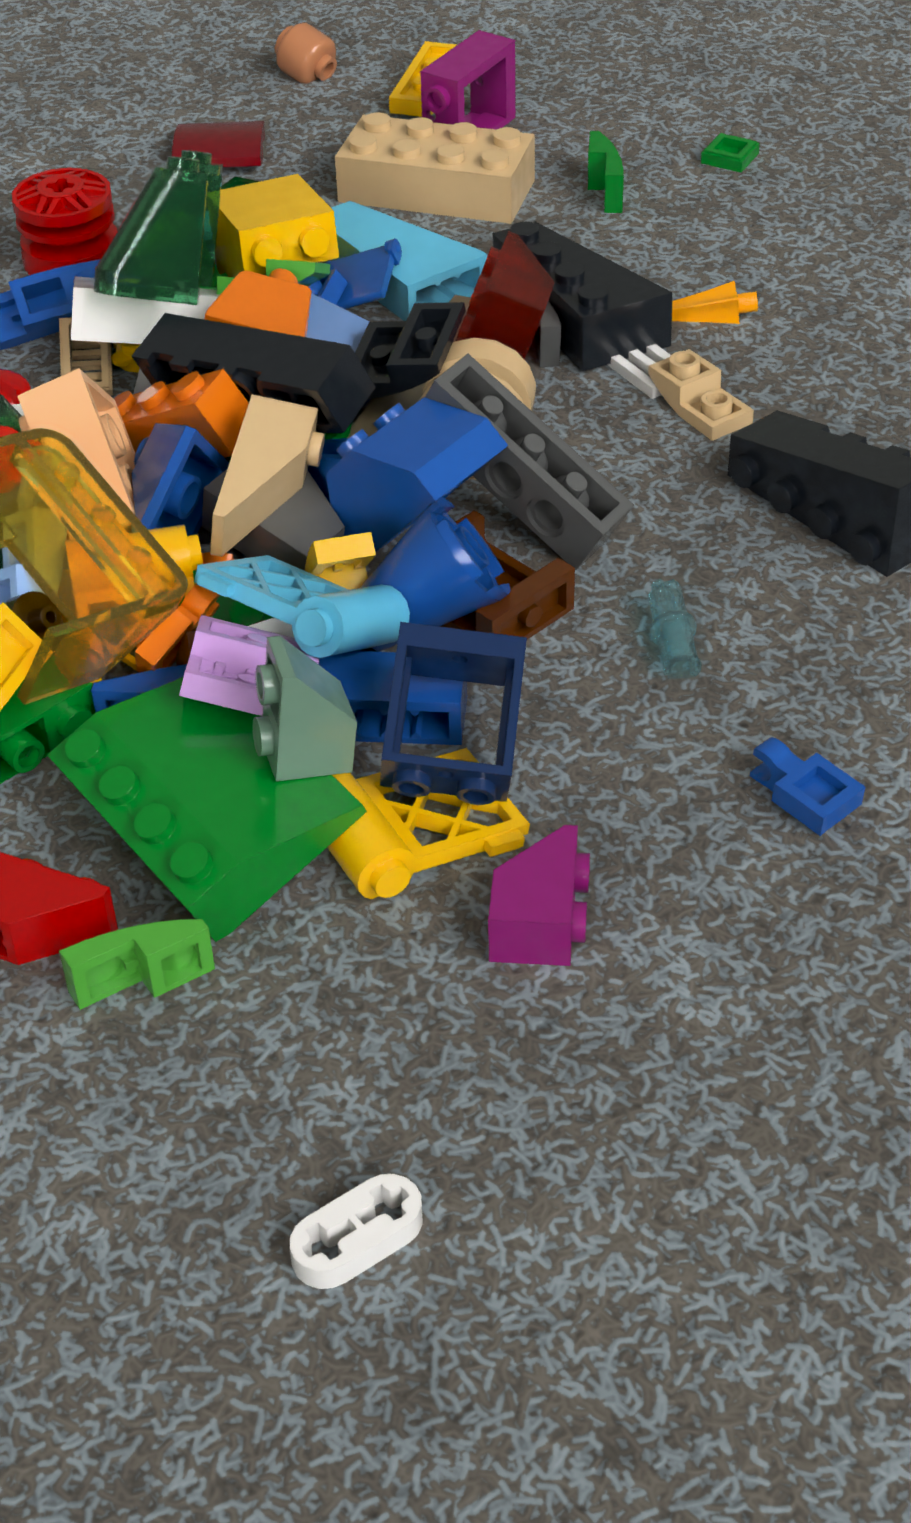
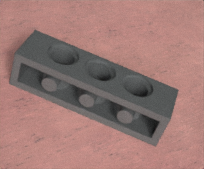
[425,353,634,570]

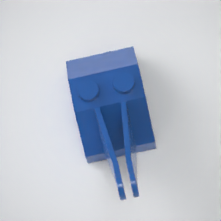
[308,397,508,553]

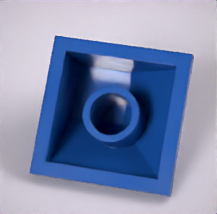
[131,423,229,536]

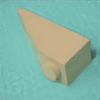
[210,394,325,557]

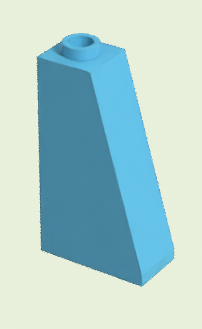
[328,201,488,321]

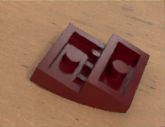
[172,121,265,169]

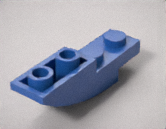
[0,255,166,350]

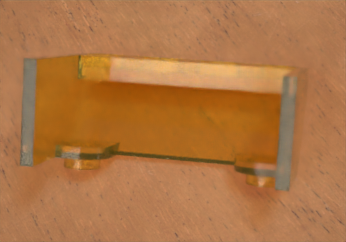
[0,428,188,705]

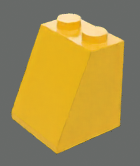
[206,174,339,277]

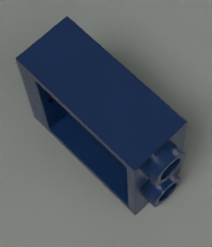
[380,622,527,805]

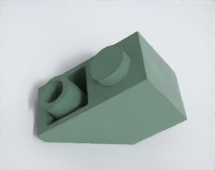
[253,636,357,781]

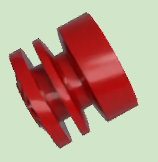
[12,167,120,275]

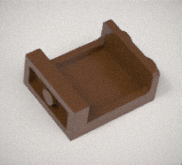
[439,510,575,640]

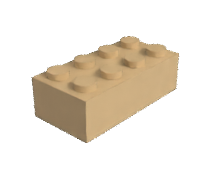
[335,112,535,224]

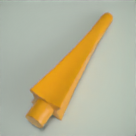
[672,280,758,324]

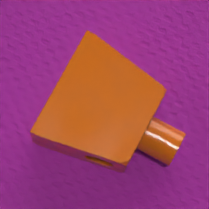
[204,268,312,337]

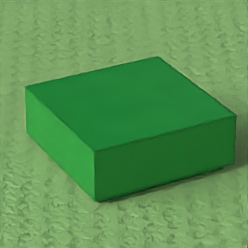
[701,133,760,173]

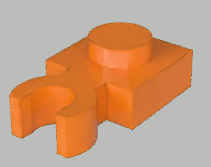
[134,583,220,673]

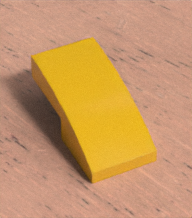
[305,532,376,590]

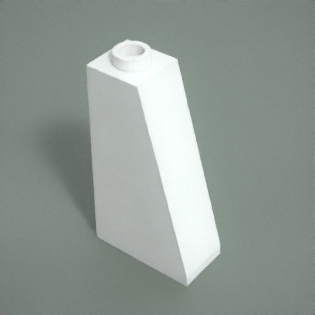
[71,276,220,344]

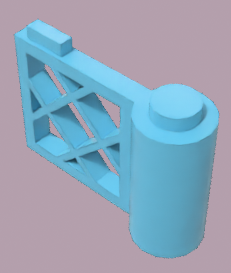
[194,555,410,658]

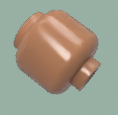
[275,22,337,83]

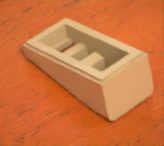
[59,317,113,395]

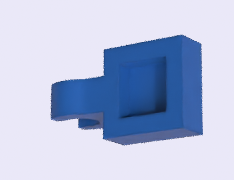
[749,737,866,836]

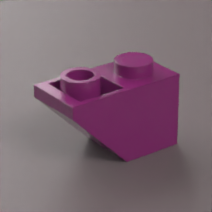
[488,825,590,966]

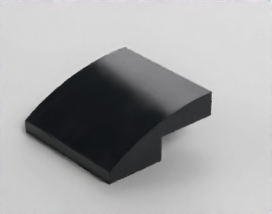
[355,302,466,399]

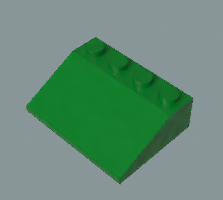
[47,677,367,942]

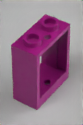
[420,30,516,130]

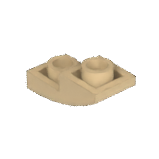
[648,349,754,441]

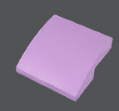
[179,615,319,716]

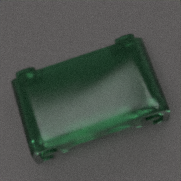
[94,150,223,305]

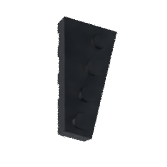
[492,221,673,371]
[131,313,376,433]
[728,410,911,577]

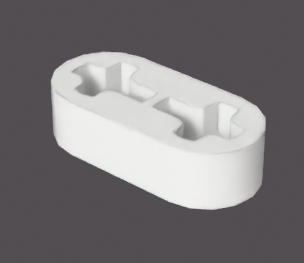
[290,1174,423,1289]

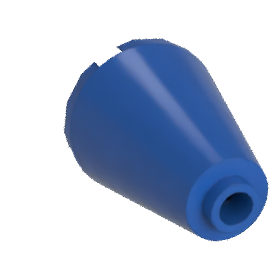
[360,497,511,652]

